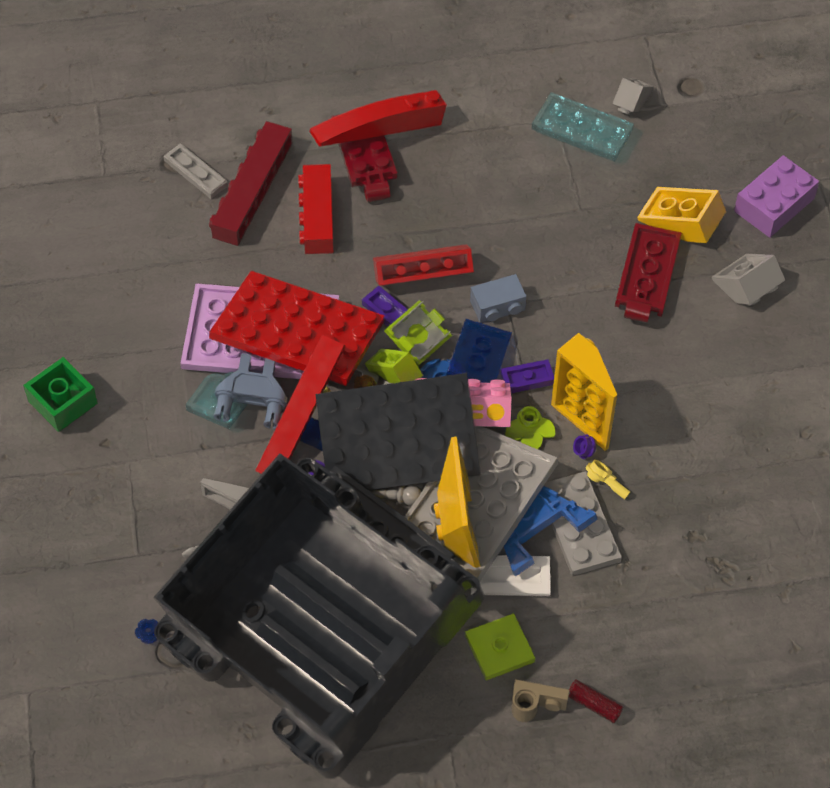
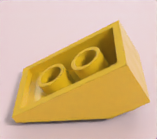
[637,187,726,243]

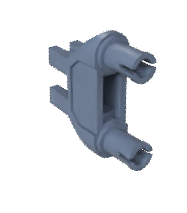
[213,353,288,429]

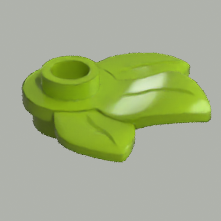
[505,406,555,450]

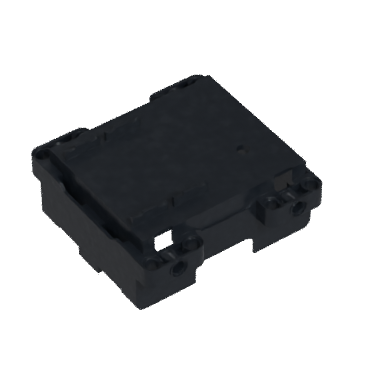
[153,454,484,779]

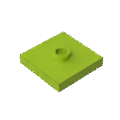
[465,613,536,681]

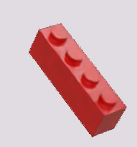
[298,164,333,254]
[373,244,474,286]

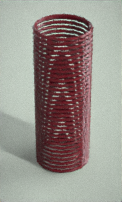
[568,679,623,724]

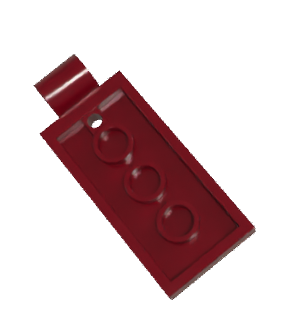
[331,115,398,202]
[615,223,682,323]

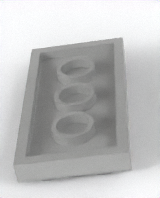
[544,471,622,576]

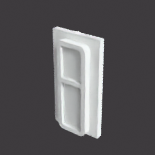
[471,555,551,596]

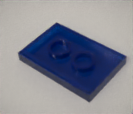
[446,319,512,383]

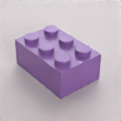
[734,155,819,238]

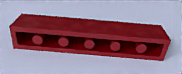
[209,121,293,246]

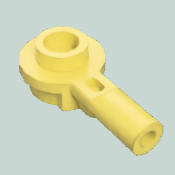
[586,460,631,500]

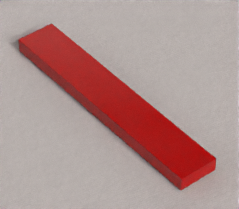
[255,335,346,474]

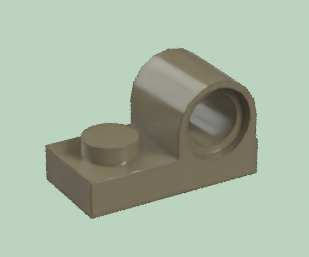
[512,680,569,722]

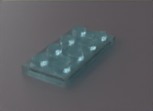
[531,92,634,161]

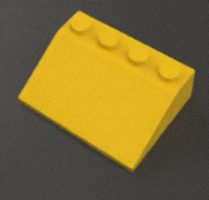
[551,333,617,451]

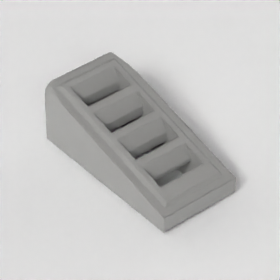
[200,478,249,509]

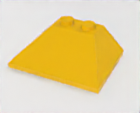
[434,437,481,568]

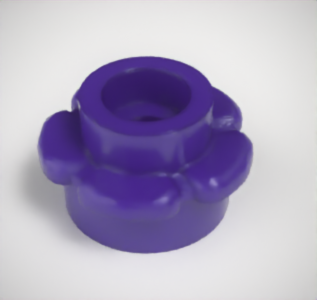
[573,434,596,459]

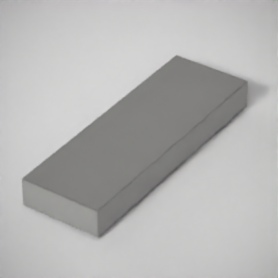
[163,143,228,199]

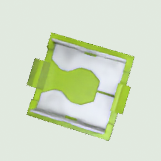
[384,300,452,366]

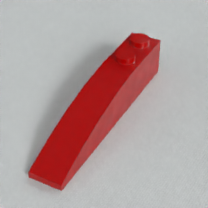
[310,90,447,147]

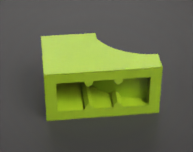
[365,348,423,383]

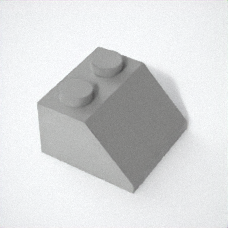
[712,253,785,306]

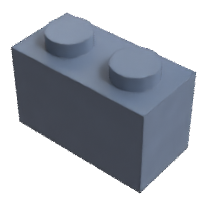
[470,274,526,323]

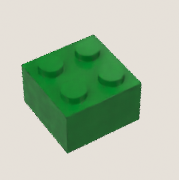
[23,357,98,432]

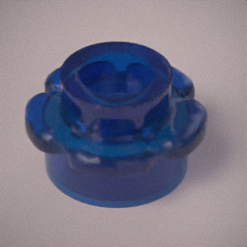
[135,619,159,644]

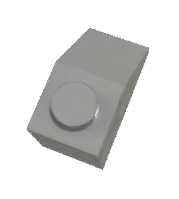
[613,78,654,115]

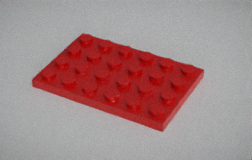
[209,271,385,386]

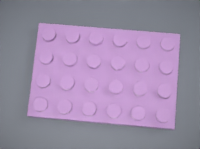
[180,284,339,379]

